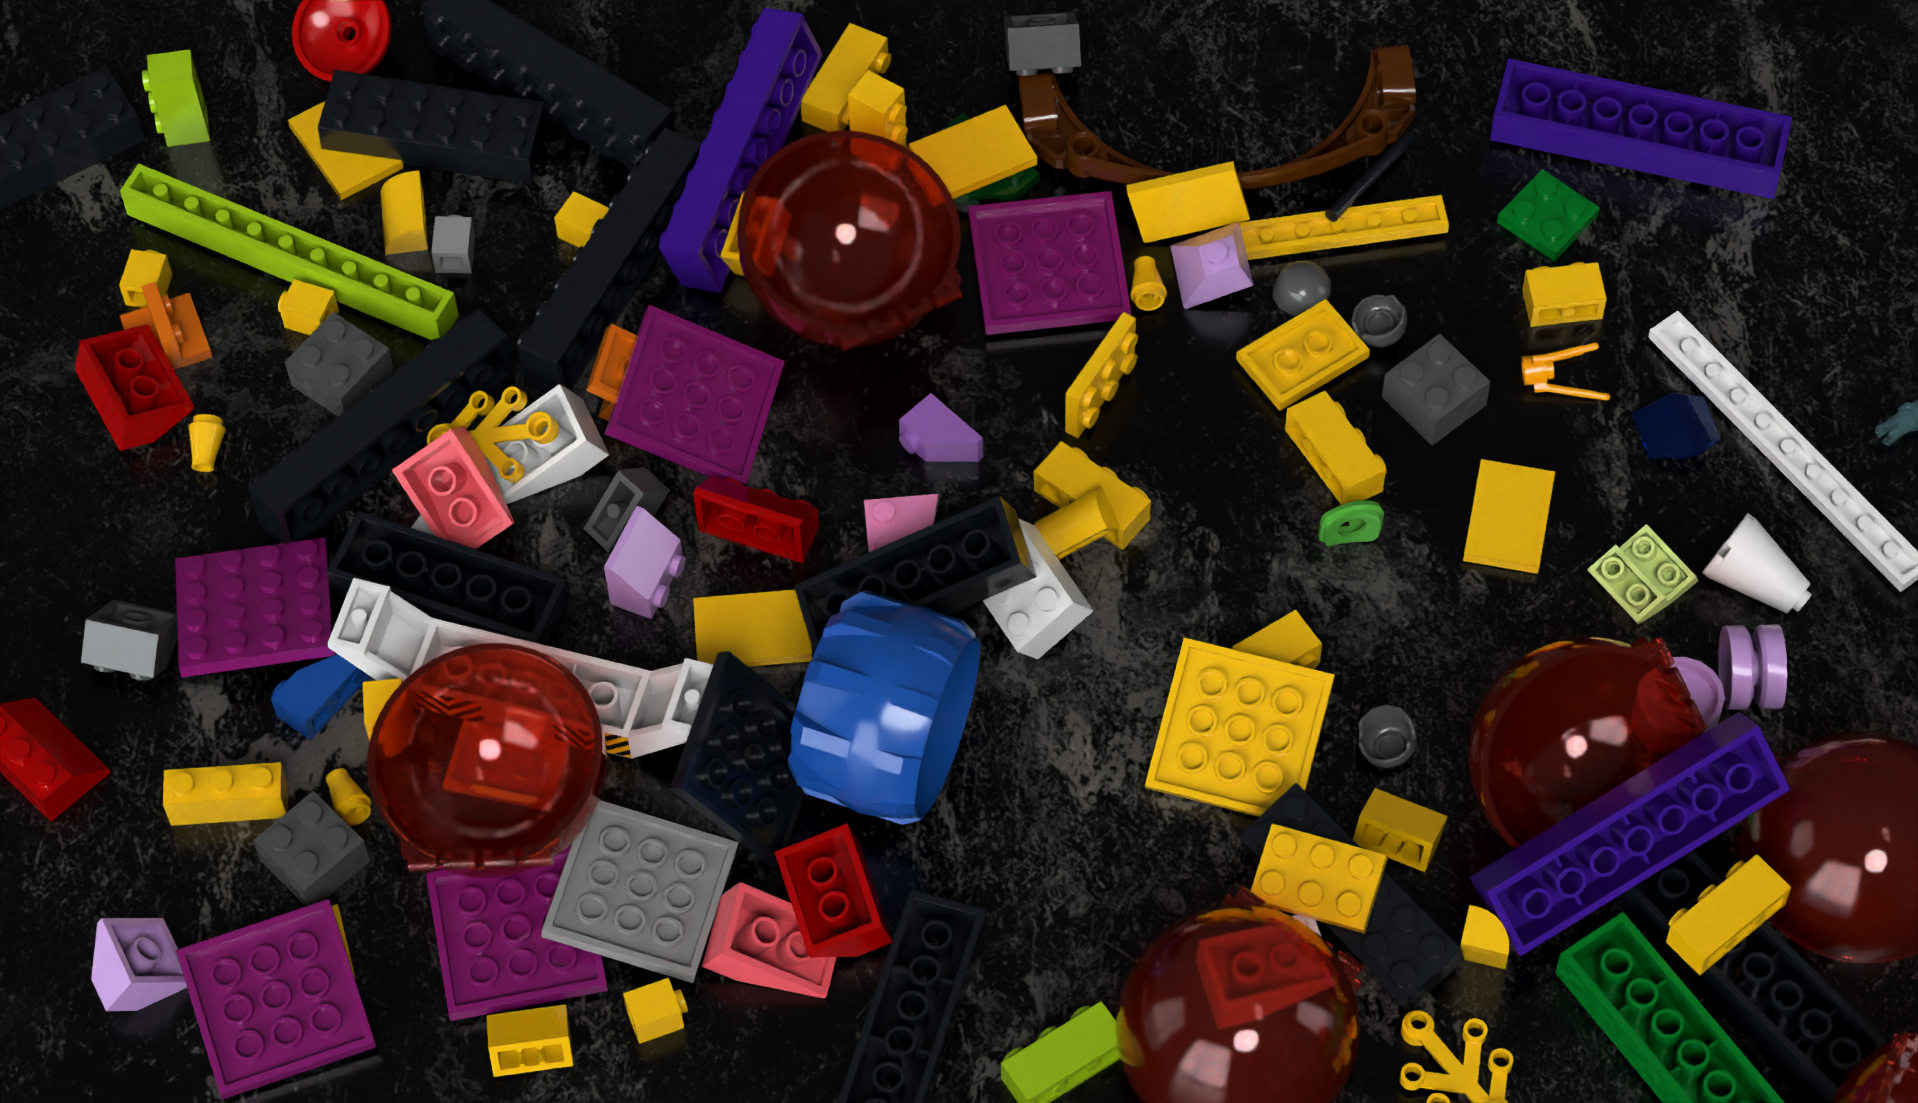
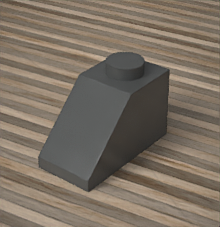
[583,467,670,552]

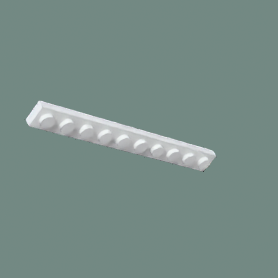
[1648,311,1918,592]

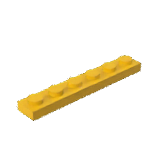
[1229,195,1449,260]

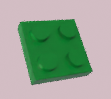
[1497,169,1600,262]

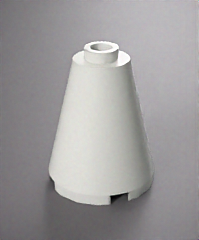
[1702,514,1812,613]

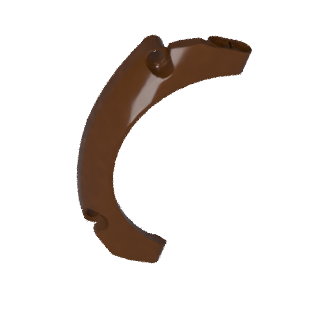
[1019,44,1416,191]

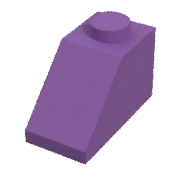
[899,393,983,462]

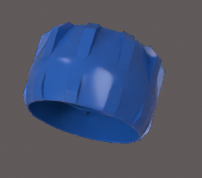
[788,590,981,825]

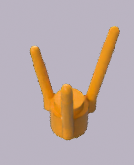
[1521,343,1610,401]

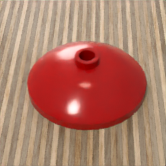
[292,0,392,82]

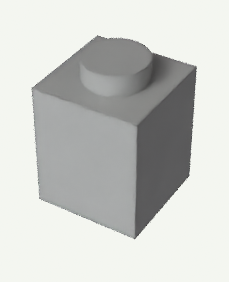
[431,215,475,273]

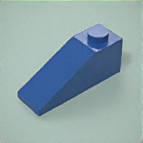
[271,654,371,741]

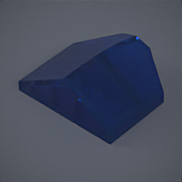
[1633,393,1721,459]

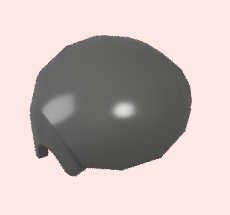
[1273,261,1331,316]
[1352,294,1407,348]
[1358,704,1417,768]

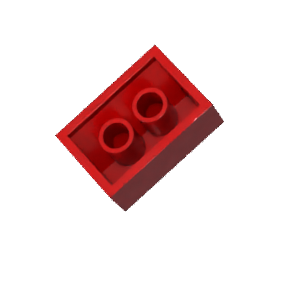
[75,324,194,451]
[693,476,819,563]
[0,698,110,822]
[775,823,893,958]

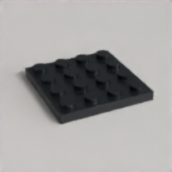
[670,651,805,866]

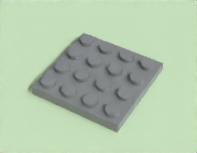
[541,797,739,983]

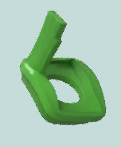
[1318,500,1384,547]

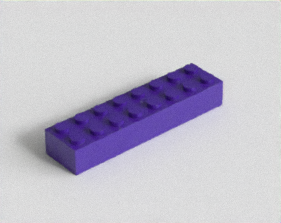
[659,7,823,293]
[1490,58,1792,199]
[1470,712,1791,956]

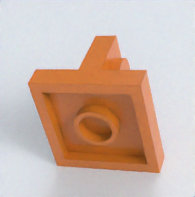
[120,282,213,370]
[586,323,637,421]

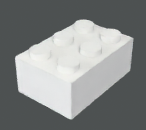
[983,519,1094,659]

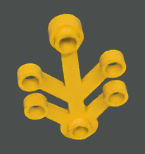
[427,386,559,483]
[1400,1010,1513,1103]

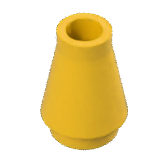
[1130,256,1167,311]
[188,414,226,472]
[326,768,371,826]

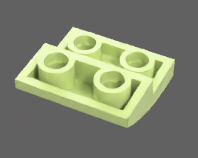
[1587,524,1698,624]

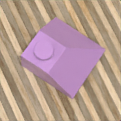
[1170,222,1253,309]
[91,918,187,1011]

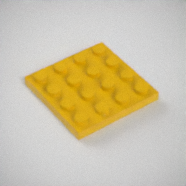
[1145,638,1335,817]

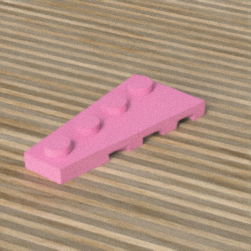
[864,494,939,552]

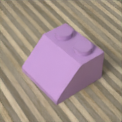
[604,506,686,619]

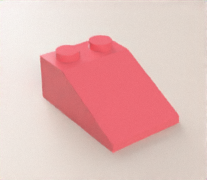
[392,426,515,549]
[702,882,836,998]

